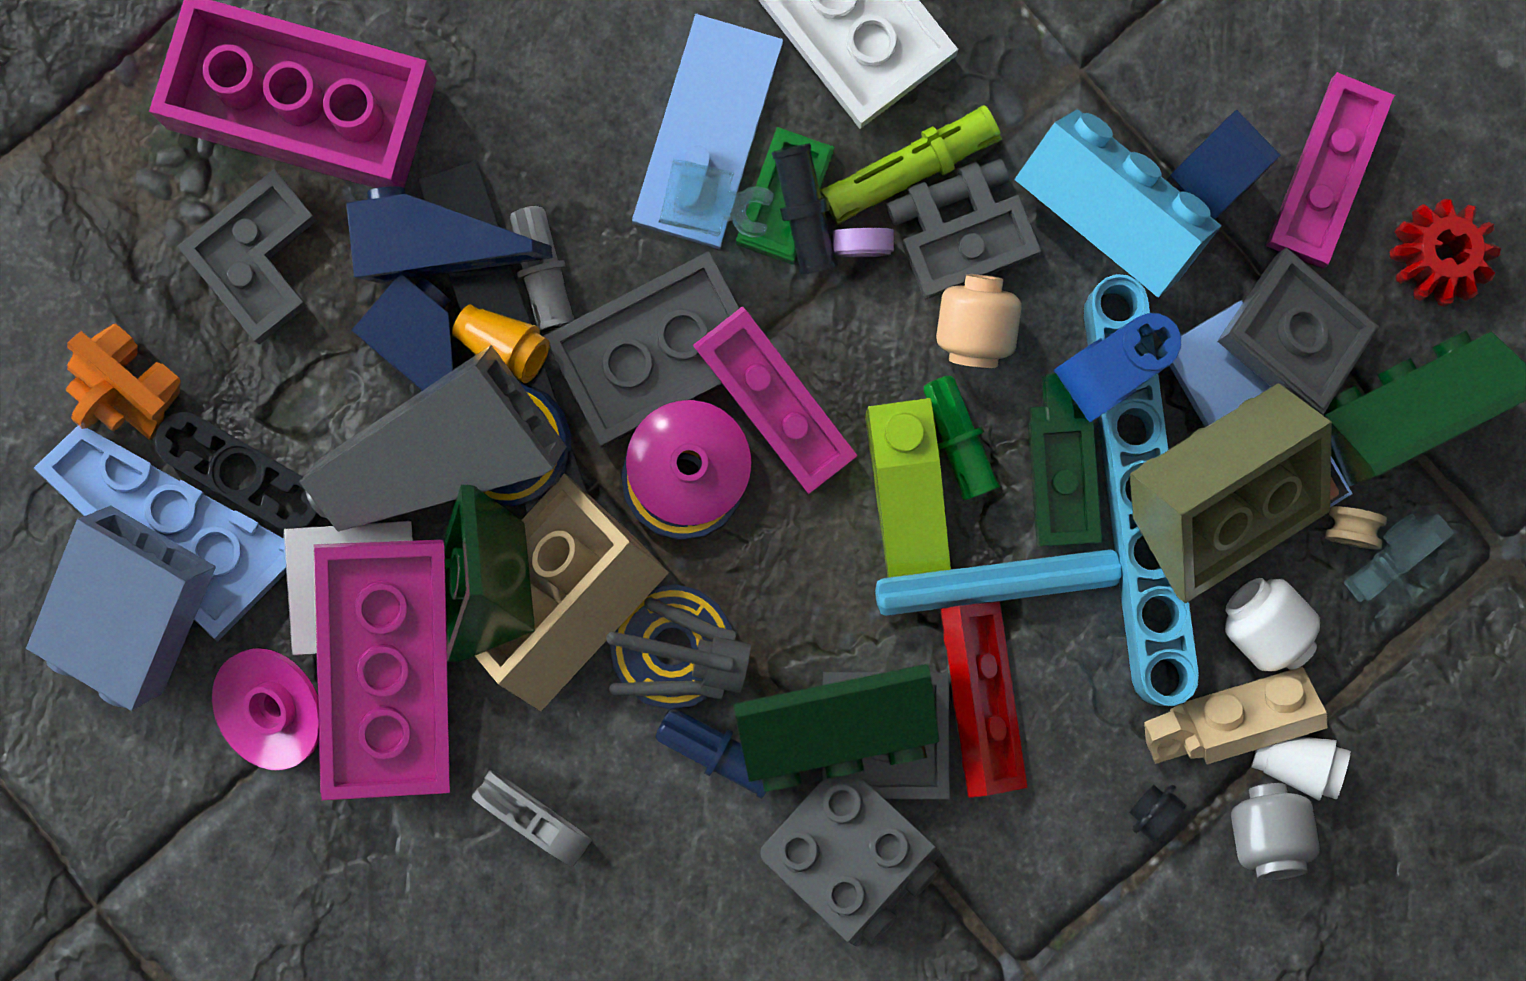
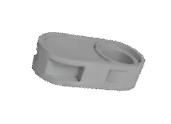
[472,770,592,867]

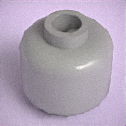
[1231,783,1320,880]

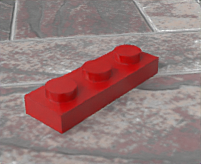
[941,601,1028,798]

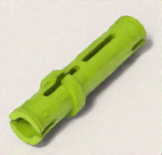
[820,105,1002,225]

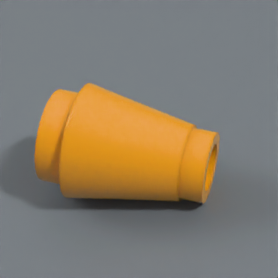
[452,304,550,383]

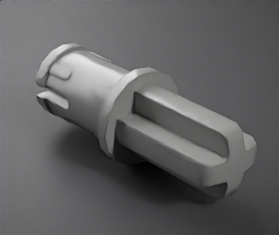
[510,206,575,332]

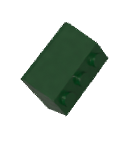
[1324,330,1526,486]
[733,664,940,792]

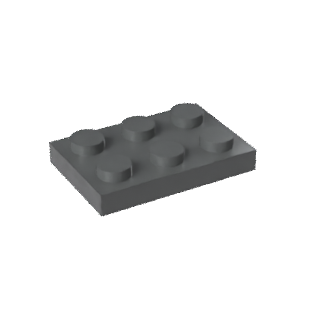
[543,251,739,448]

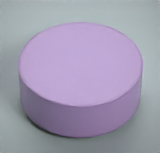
[832,228,894,257]

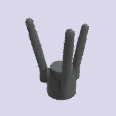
[606,597,751,699]

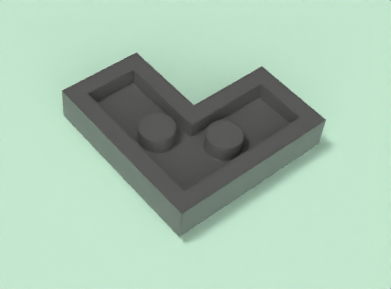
[177,169,317,345]

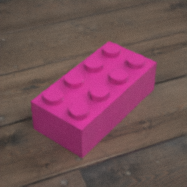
[149,0,437,188]

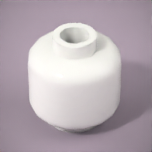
[1225,578,1320,671]

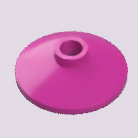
[626,400,751,525]
[212,648,319,770]

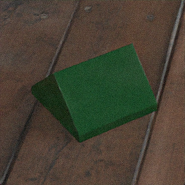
[443,485,535,662]

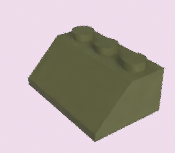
[1130,383,1332,604]

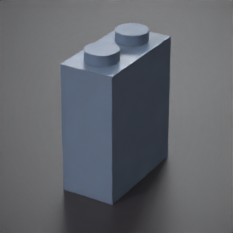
[26,506,216,711]

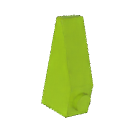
[865,398,951,578]

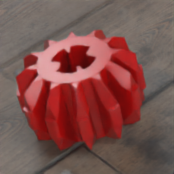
[1389,199,1502,306]

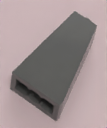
[299,345,567,532]

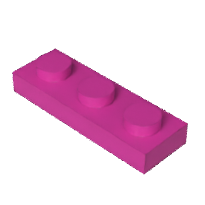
[1266,72,1395,269]
[693,307,858,494]

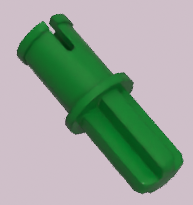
[924,375,1001,501]

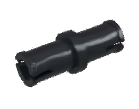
[772,143,838,274]

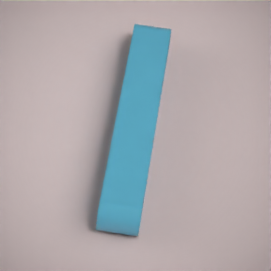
[1084,274,1199,706]

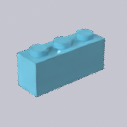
[1014,109,1222,298]

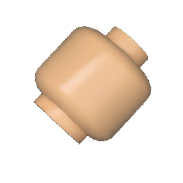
[936,274,1022,368]

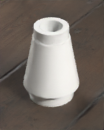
[1251,736,1351,801]

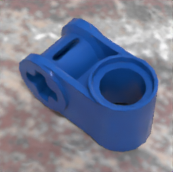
[1054,313,1181,423]

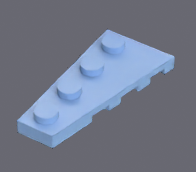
[34,426,286,642]

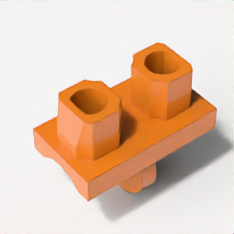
[66,324,181,441]

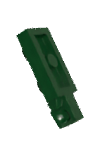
[1028,373,1102,547]

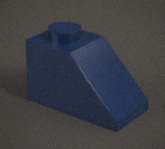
[1166,109,1281,220]
[352,273,459,391]

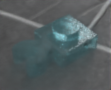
[658,158,774,237]
[1343,513,1455,602]

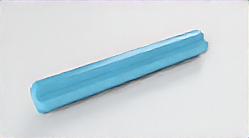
[875,549,1121,616]

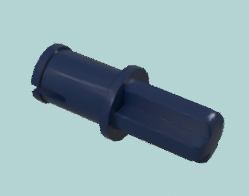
[656,709,767,799]

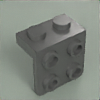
[760,773,942,947]

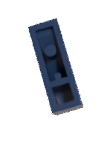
[346,186,553,283]

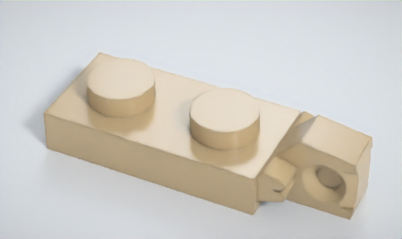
[1144,666,1327,764]

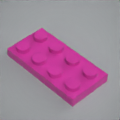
[313,540,450,800]

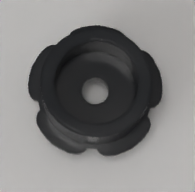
[1129,784,1187,843]

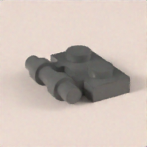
[886,159,1041,300]

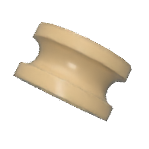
[1325,506,1387,549]

